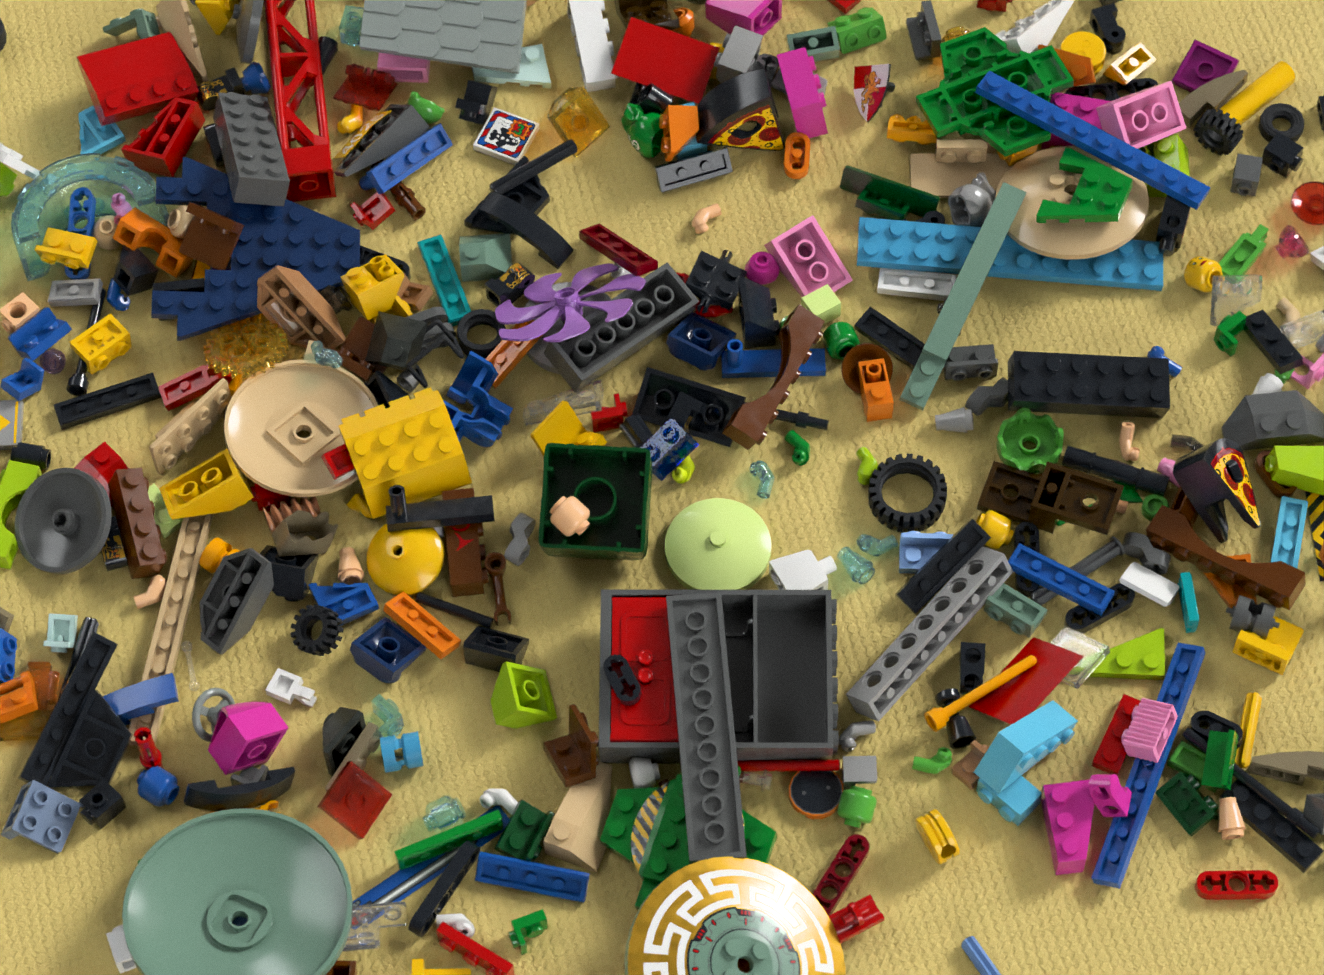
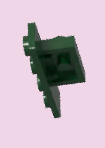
[840,165,940,220]

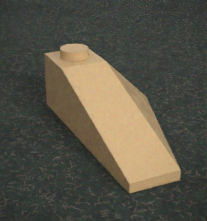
[155,0,208,84]

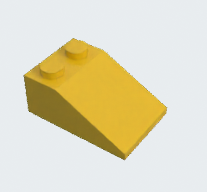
[159,449,254,520]

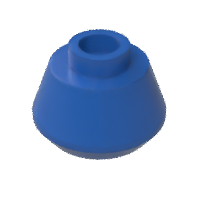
[240,62,271,94]

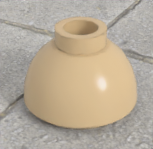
[93,215,122,250]

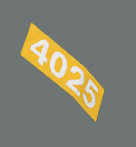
[333,110,392,159]

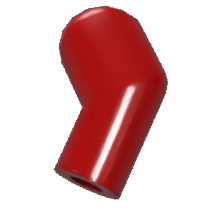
[694,300,733,318]

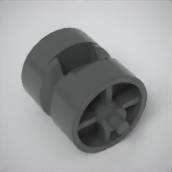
[1226,595,1280,640]

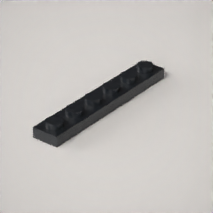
[18,632,118,786]

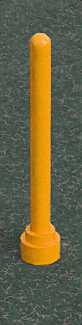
[924,655,1037,732]

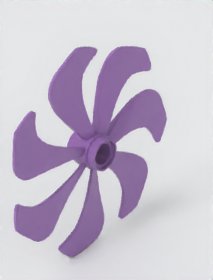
[495,263,646,342]

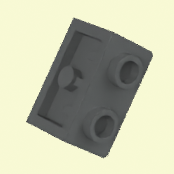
[906,0,942,60]
[943,344,998,381]

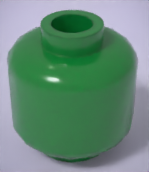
[822,322,860,360]

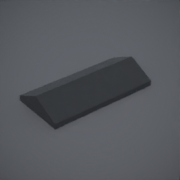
[632,367,746,447]

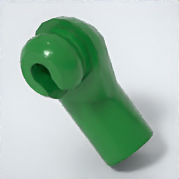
[784,430,810,466]

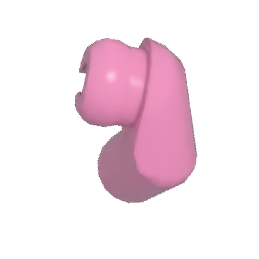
[111,193,132,225]

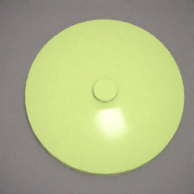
[665,498,771,590]

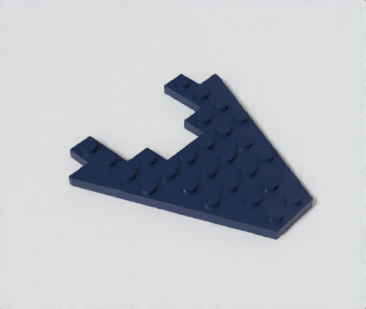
[151,157,360,341]

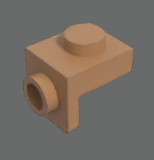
[397,273,434,311]

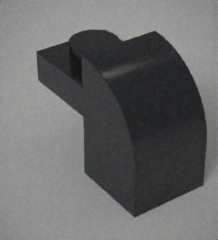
[455,80,498,125]

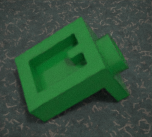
[508,909,548,955]

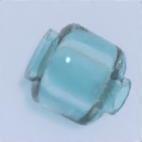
[423,795,466,834]

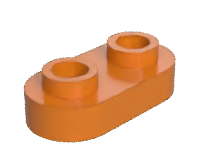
[784,132,810,179]

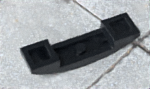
[477,192,573,269]
[184,767,295,811]

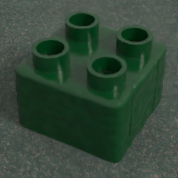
[539,443,653,561]

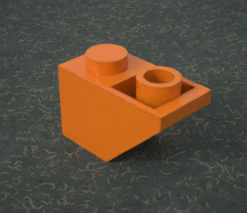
[659,105,699,161]
[858,358,894,422]

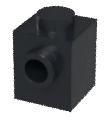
[1262,132,1304,178]
[79,779,126,829]

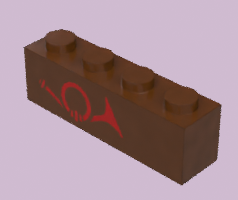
[442,488,489,597]

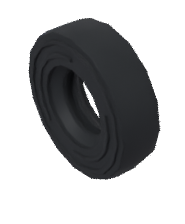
[1259,103,1304,142]

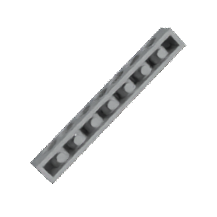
[846,546,1013,722]

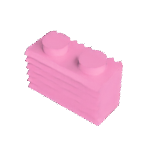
[1121,698,1178,763]

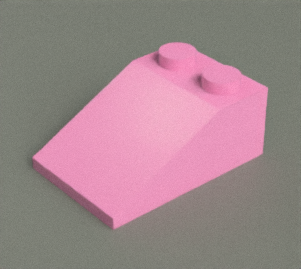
[1096,81,1186,149]
[764,215,853,297]

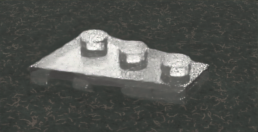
[523,379,604,426]

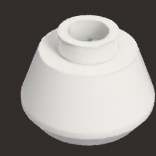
[629,757,660,788]

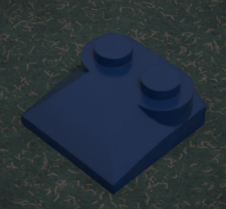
[666,312,737,370]
[350,617,427,683]

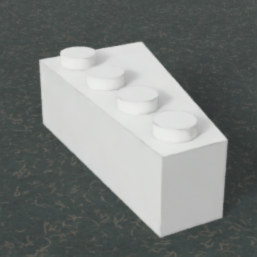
[567,0,619,92]

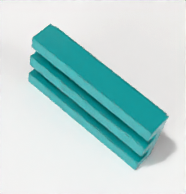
[1178,572,1200,633]

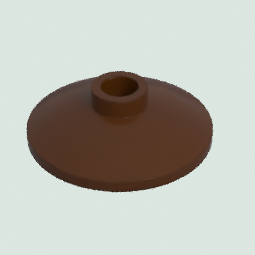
[841,343,893,394]

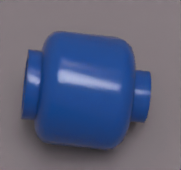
[137,766,180,807]

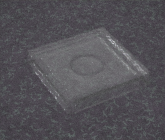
[1050,626,1110,689]

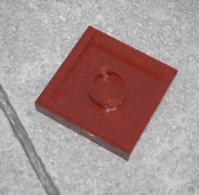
[318,761,393,840]

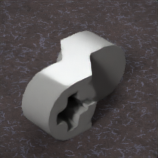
[504,513,536,566]

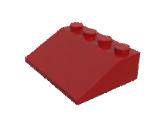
[76,32,199,126]

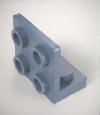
[1,780,81,853]

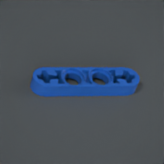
[64,187,96,280]

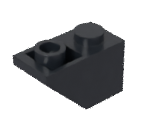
[113,245,158,296]

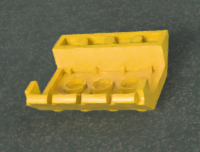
[338,387,472,519]

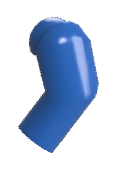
[1147,346,1182,378]

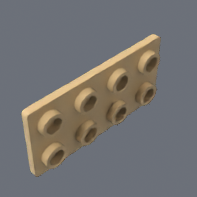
[910,139,1011,198]
[149,378,231,475]

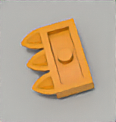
[887,114,937,145]

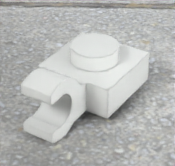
[265,668,317,707]

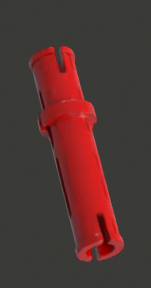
[134,727,164,770]

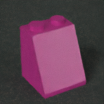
[705,0,782,36]

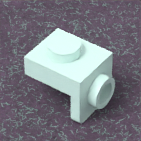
[43,613,78,653]

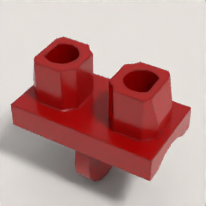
[829,895,885,943]

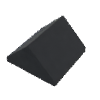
[463,625,529,672]

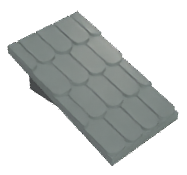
[359,0,527,74]

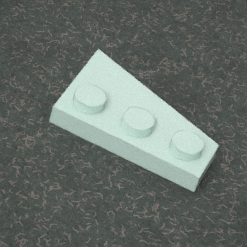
[472,44,552,89]

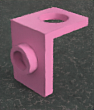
[1291,353,1324,389]

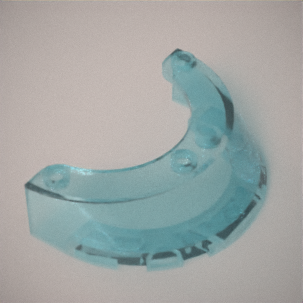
[11,153,169,281]

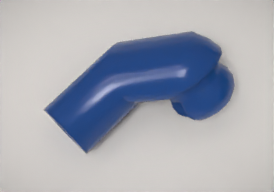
[106,278,131,311]

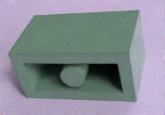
[786,26,840,62]

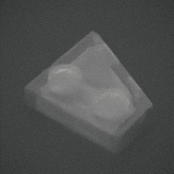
[1210,274,1262,326]

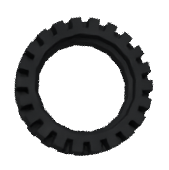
[868,453,947,533]

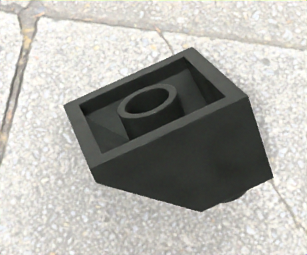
[365,311,428,372]
[323,707,366,776]

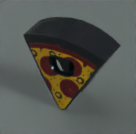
[695,69,785,151]
[1173,438,1261,543]

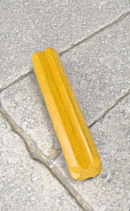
[1235,692,1262,768]

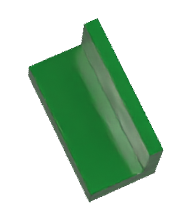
[1201,730,1238,790]

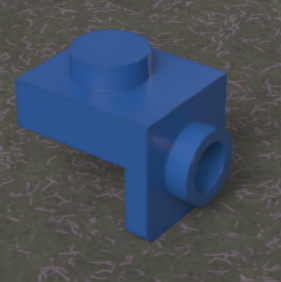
[0,357,44,401]

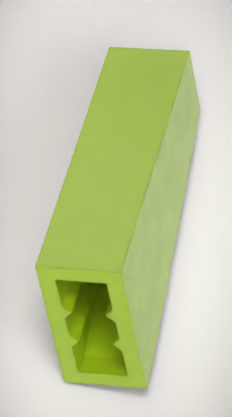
[1265,446,1324,496]

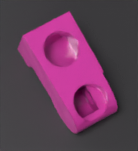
[1089,774,1132,817]

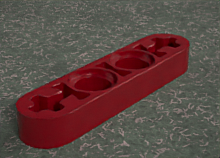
[812,834,869,916]

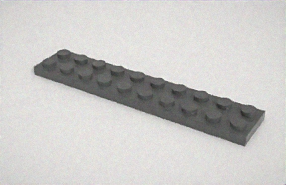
[666,592,746,864]

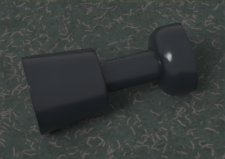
[935,688,976,749]

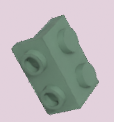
[984,583,1047,638]

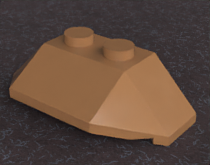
[257,265,346,354]

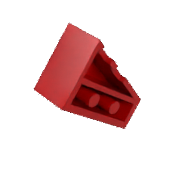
[121,97,205,177]

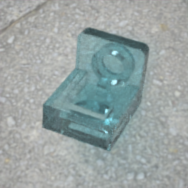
[371,694,404,738]

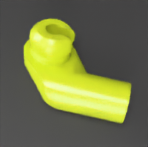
[672,447,695,484]

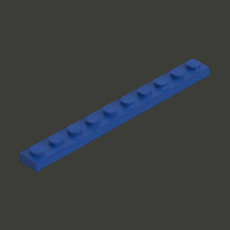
[975,71,1211,210]
[1091,643,1206,889]

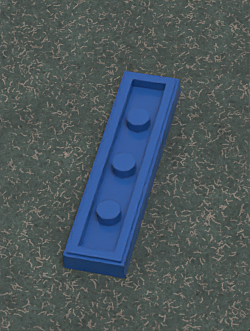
[1008,543,1115,616]
[475,852,590,903]

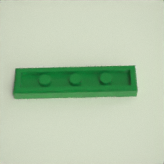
[394,810,503,870]

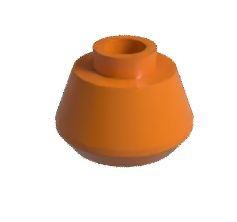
[670,8,695,37]

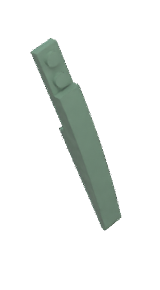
[899,182,1027,411]

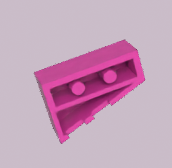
[1041,779,1094,875]

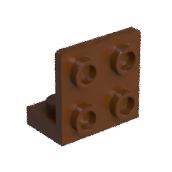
[179,202,244,270]
[325,316,387,381]
[544,704,599,788]

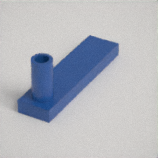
[359,123,453,194]
[721,339,826,378]

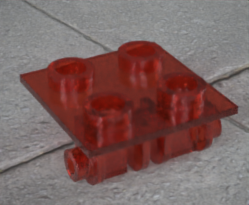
[333,63,397,111]

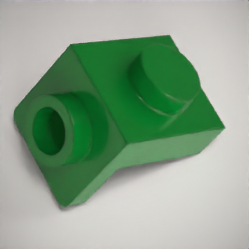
[1214,310,1247,357]

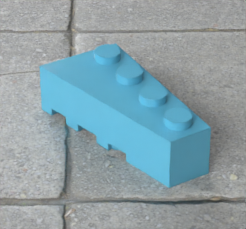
[974,700,1078,794]

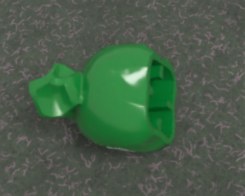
[621,103,664,159]

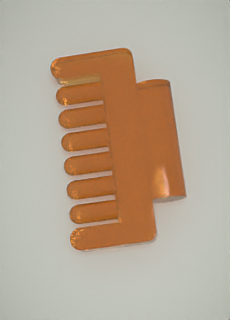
[28,662,60,714]

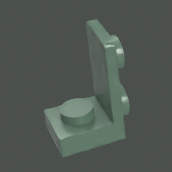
[103,9,160,39]

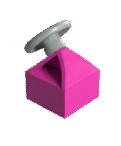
[192,688,288,775]

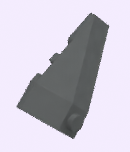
[334,104,429,177]

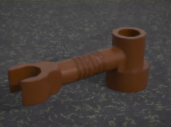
[485,552,512,626]

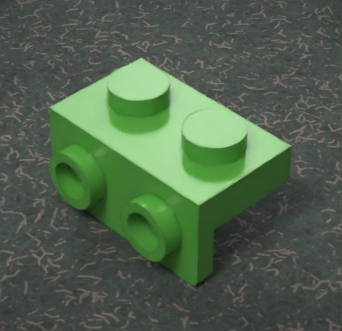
[828,7,887,54]

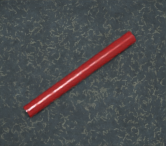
[737,760,840,771]

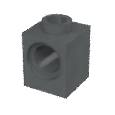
[1230,154,1263,196]

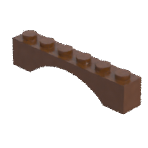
[722,304,825,450]
[1146,505,1305,611]

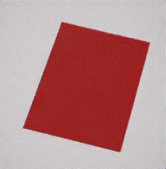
[611,17,720,104]
[969,637,1084,724]

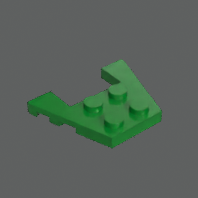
[1036,147,1133,223]

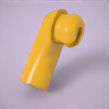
[337,103,363,134]

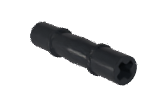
[1062,445,1170,497]

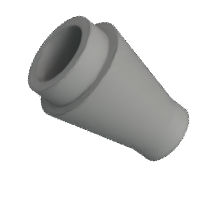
[935,407,974,433]

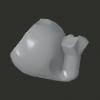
[948,172,996,227]

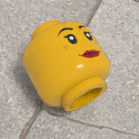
[1184,256,1223,292]

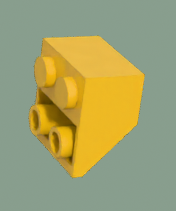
[341,254,404,320]

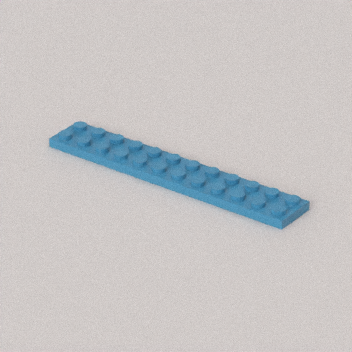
[856,217,1163,291]

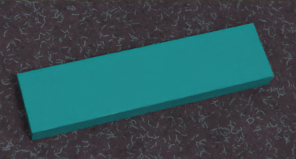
[417,235,471,327]

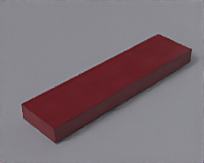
[579,223,658,276]

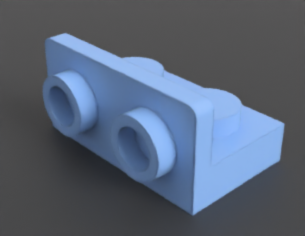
[899,531,953,574]

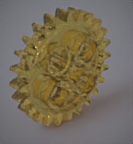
[203,318,289,378]

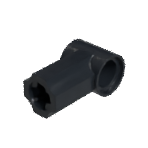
[620,415,668,463]

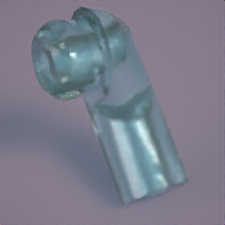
[311,341,343,368]
[749,460,775,499]

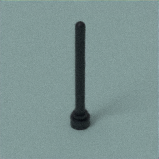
[66,288,106,396]

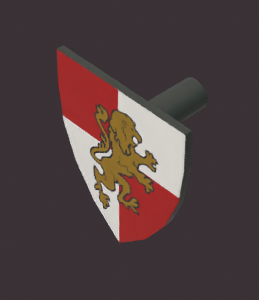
[854,64,895,123]

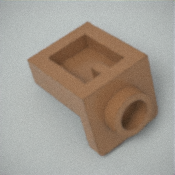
[951,740,989,790]

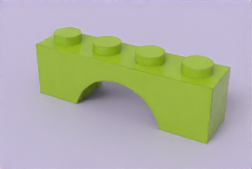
[0,460,42,570]

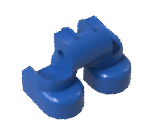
[443,351,513,447]

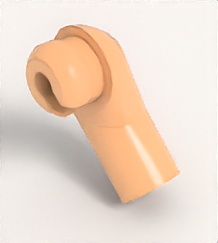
[692,203,722,234]
[1119,422,1140,462]
[134,575,167,609]

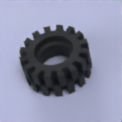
[1194,108,1243,155]
[291,604,343,656]

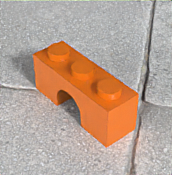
[113,207,193,278]

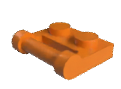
[0,670,38,724]

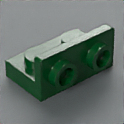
[1155,771,1219,836]
[494,800,555,861]

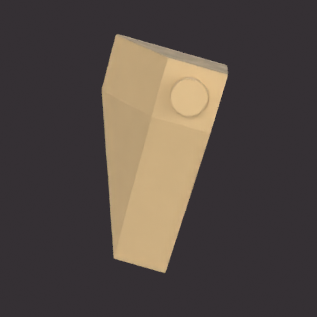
[543,761,612,873]

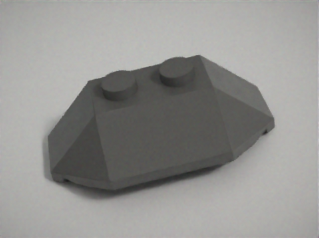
[1221,390,1324,451]
[200,548,274,654]

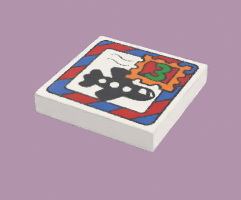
[473,107,540,165]

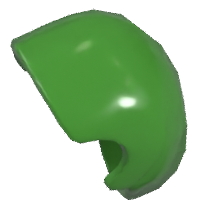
[407,91,445,124]

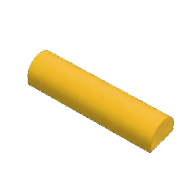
[1217,61,1295,125]

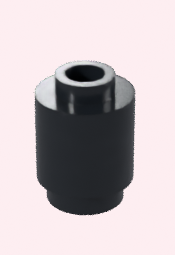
[10,442,51,471]

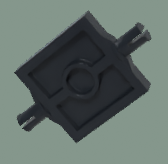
[686,250,747,313]

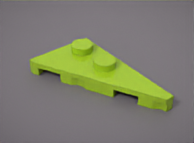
[1068,628,1165,680]

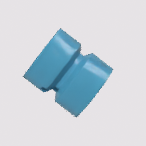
[380,731,423,773]

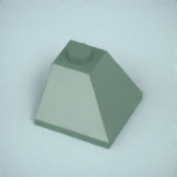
[459,233,512,282]

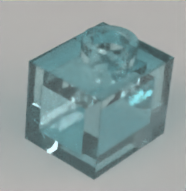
[339,5,364,46]

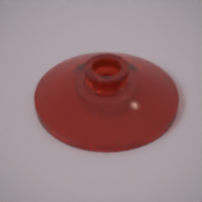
[1291,181,1324,225]

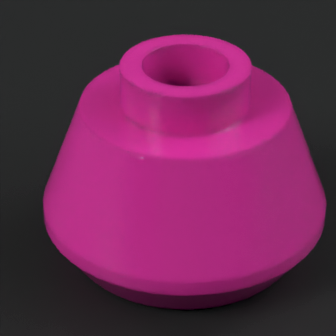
[745,252,779,285]

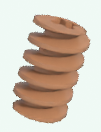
[262,496,321,533]

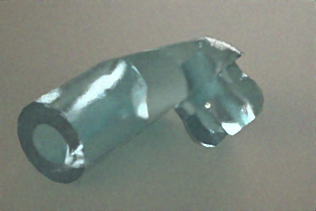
[857,534,898,556]

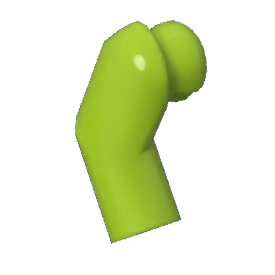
[856,447,878,485]

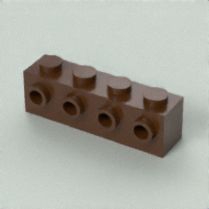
[108,468,167,579]

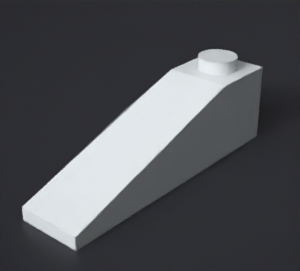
[995,0,1074,54]

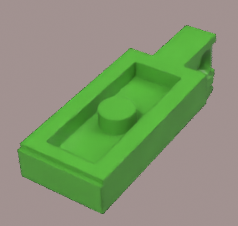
[1219,224,1269,286]

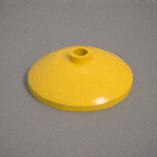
[366,524,444,596]

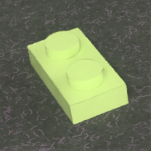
[148,484,183,539]

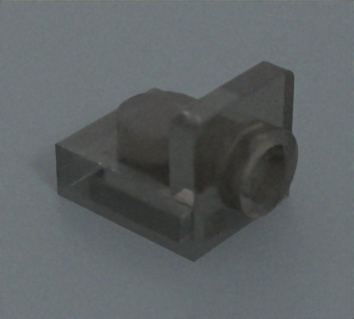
[320,285,353,314]

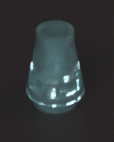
[837,547,875,584]

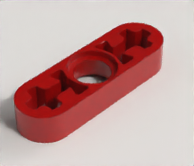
[1195,870,1278,900]

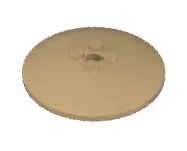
[995,146,1149,259]
[224,360,379,497]

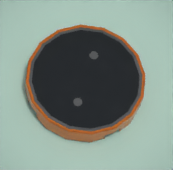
[789,771,843,819]

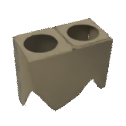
[272,510,338,557]

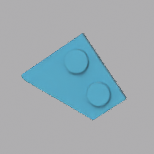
[78,105,126,163]

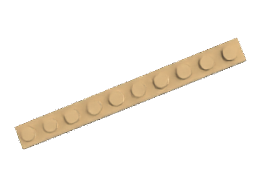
[129,513,214,746]

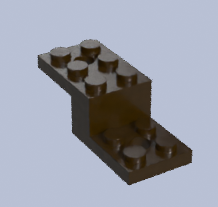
[614,0,680,30]
[977,461,1124,535]

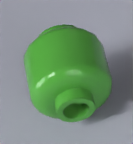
[837,785,877,828]

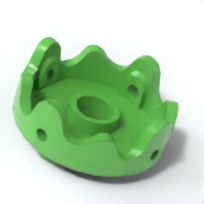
[996,408,1064,475]

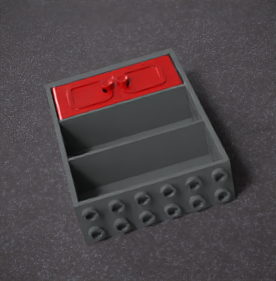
[599,589,839,764]

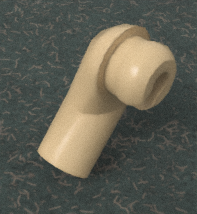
[1276,298,1301,334]

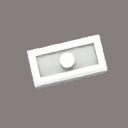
[1119,562,1180,607]

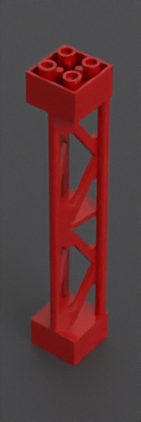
[264,0,337,202]

